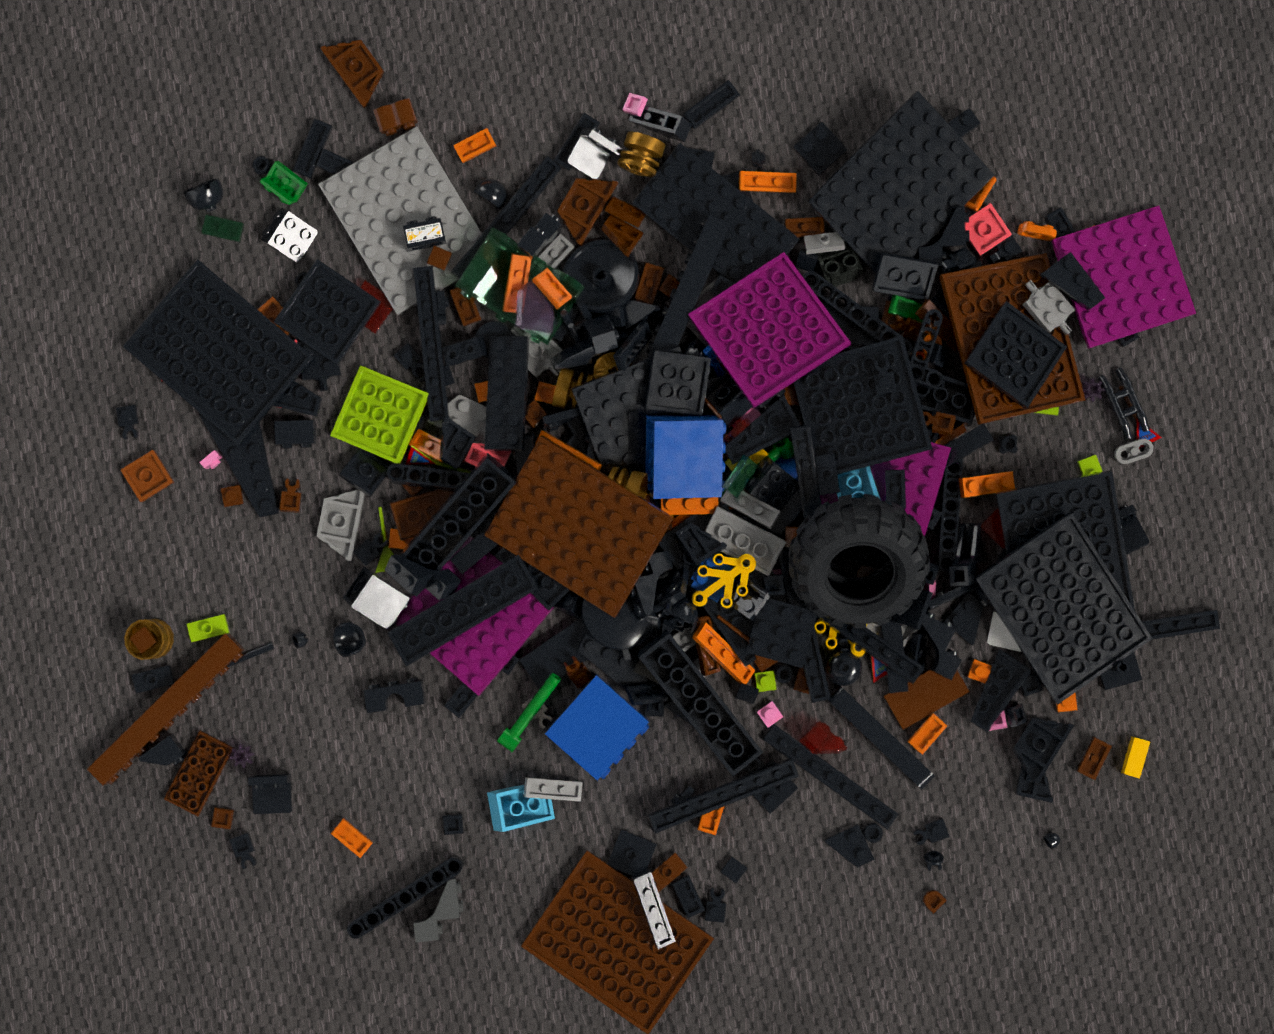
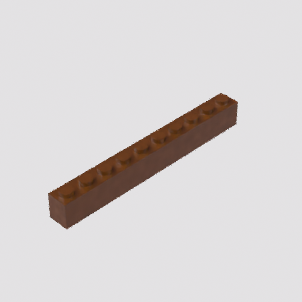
[87,633,245,786]

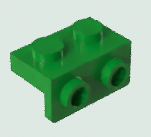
[260,161,308,205]

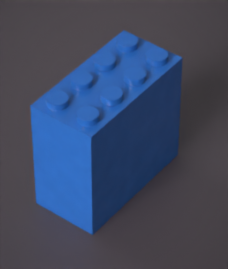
[645,414,726,499]
[545,674,649,780]

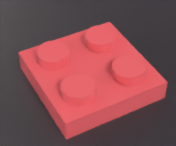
[966,203,1012,257]

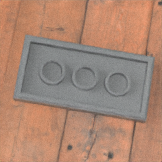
[705,506,787,576]

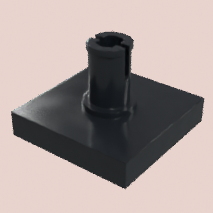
[1100,652,1142,690]

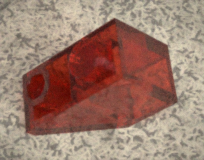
[799,721,848,754]

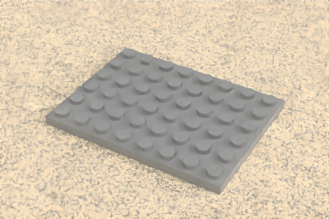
[318,127,496,316]

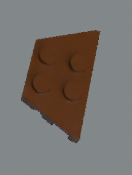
[320,40,384,108]
[557,178,618,246]

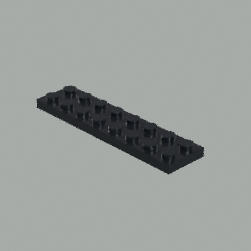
[388,555,539,666]

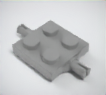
[1022,280,1075,335]
[510,324,563,378]

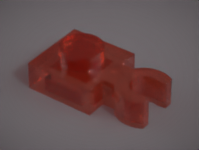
[723,418,752,445]

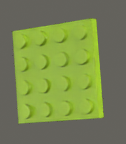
[330,365,429,464]

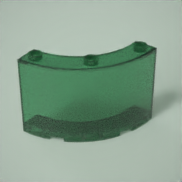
[455,228,584,345]

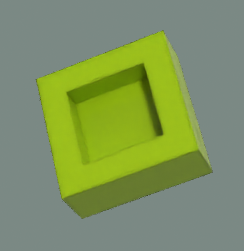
[755,670,777,692]

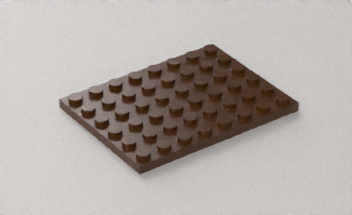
[939,253,1085,425]
[485,435,674,618]
[521,850,714,1034]

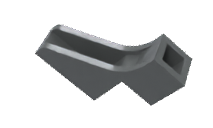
[413,877,464,943]

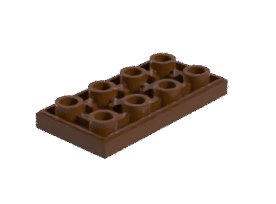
[164,730,234,817]

